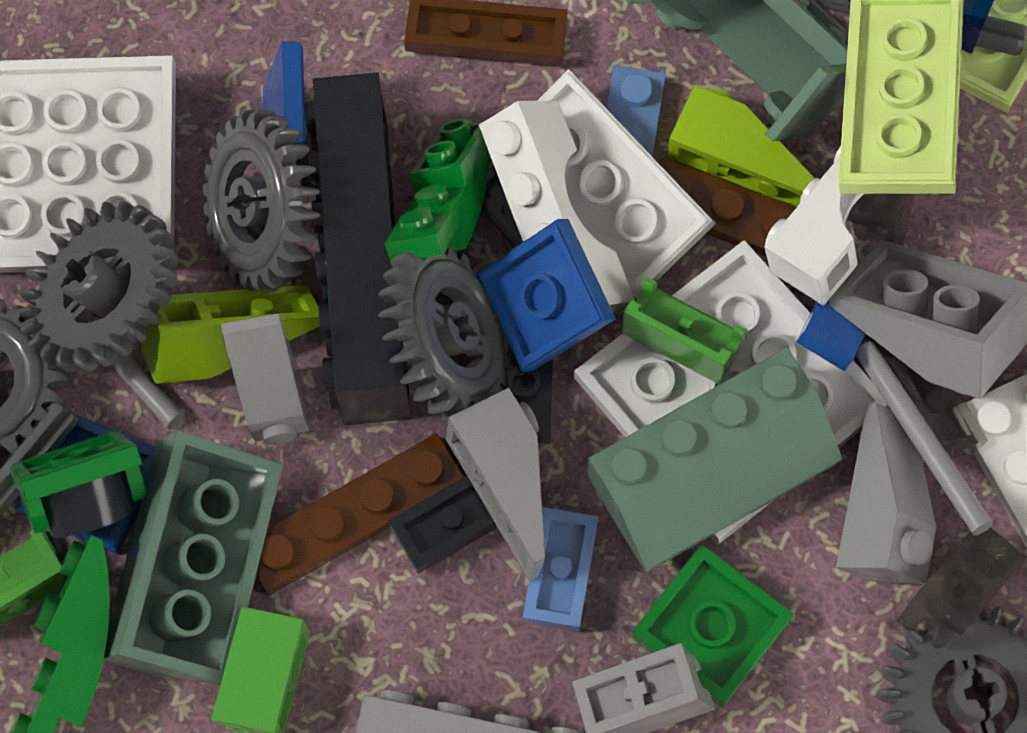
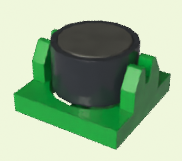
[9,430,147,538]

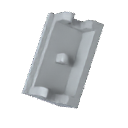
[572,643,715,733]

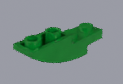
[384,119,490,261]
[9,534,110,733]

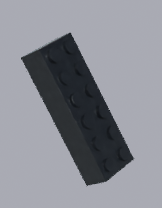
[305,72,412,425]

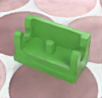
[622,277,747,385]
[0,530,68,627]
[211,606,311,733]

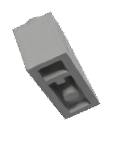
[221,313,309,445]
[445,388,545,581]
[836,402,936,584]

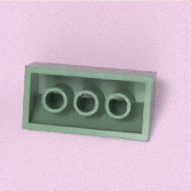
[588,347,843,573]
[103,430,283,685]

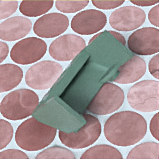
[625,0,849,141]

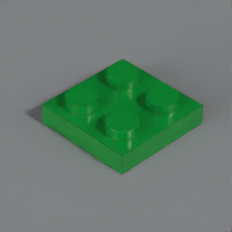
[631,544,794,709]

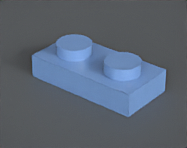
[606,65,666,156]
[523,507,599,632]

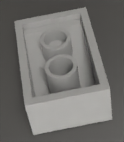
[829,240,1027,399]

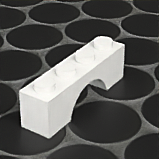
[479,101,635,313]
[764,139,959,306]

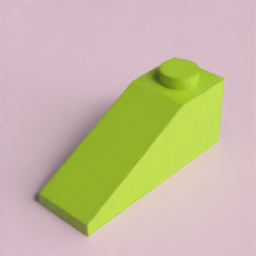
[667,85,815,207]
[142,285,320,384]

